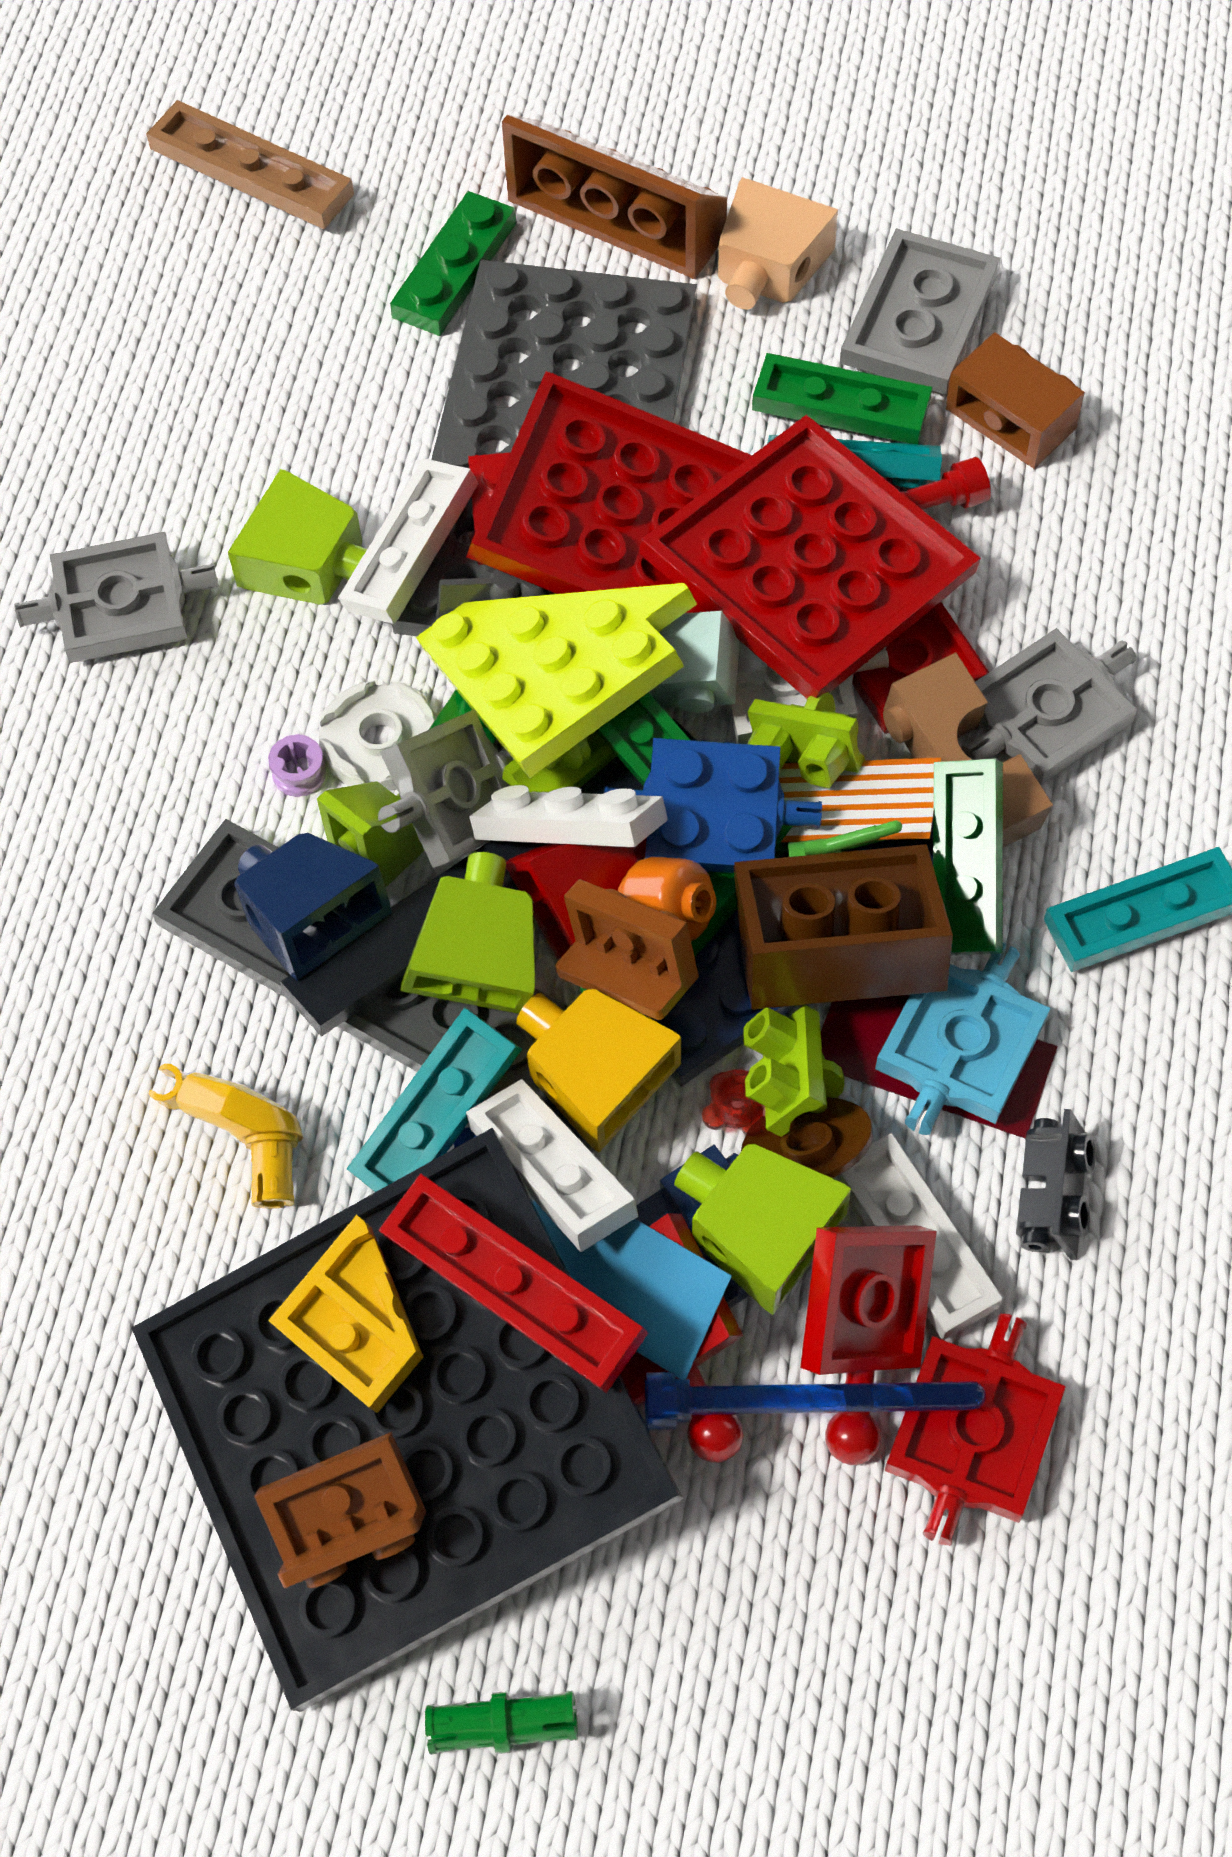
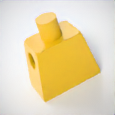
[516,989,681,1153]

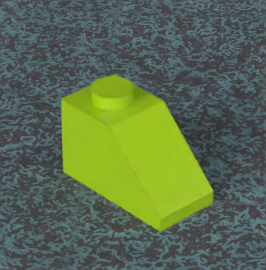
[317,781,425,888]

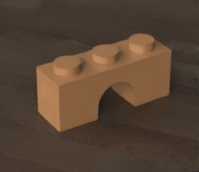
[883,653,1053,848]

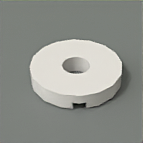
[318,680,436,791]

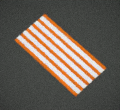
[779,757,942,842]

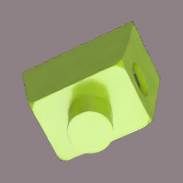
[228,469,367,605]
[400,852,535,1014]
[674,1144,851,1316]

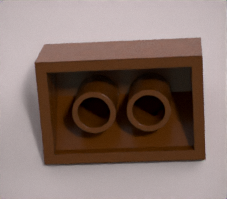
[734,844,953,1009]

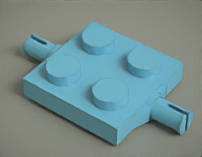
[875,943,1050,1135]

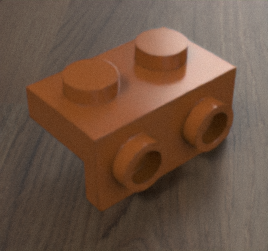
[555,879,699,1020]
[254,1432,426,1588]

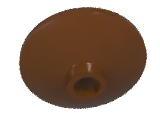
[741,1097,873,1178]

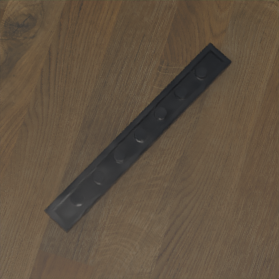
[280,718,697,1037]

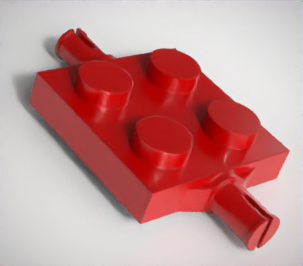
[884,1313,1066,1546]

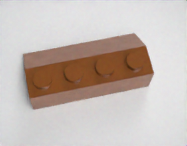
[501,114,727,279]

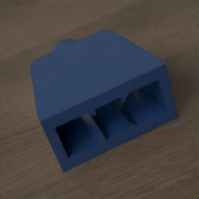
[234,833,393,981]

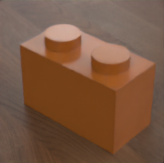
[945,332,1085,469]

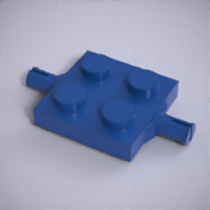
[605,738,822,873]

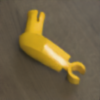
[149,1063,303,1209]

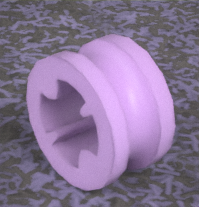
[268,734,327,797]

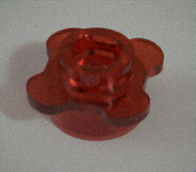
[702,1069,766,1136]

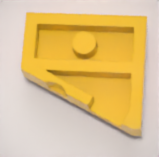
[268,1215,423,1413]

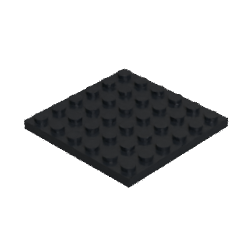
[131,1128,684,1712]

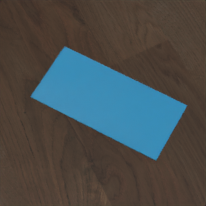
[533,1201,732,1382]

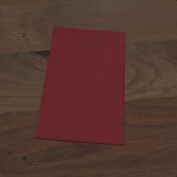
[821,995,1058,1139]

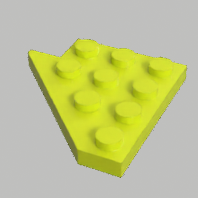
[415,583,697,778]

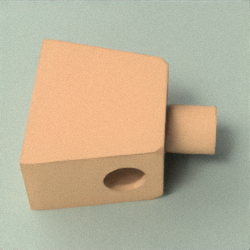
[718,177,838,310]

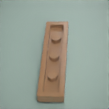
[146,100,354,230]

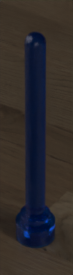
[644,1372,986,1430]

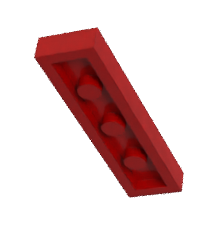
[378,1173,648,1393]

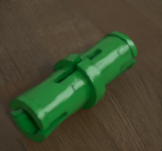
[425,1690,578,1755]

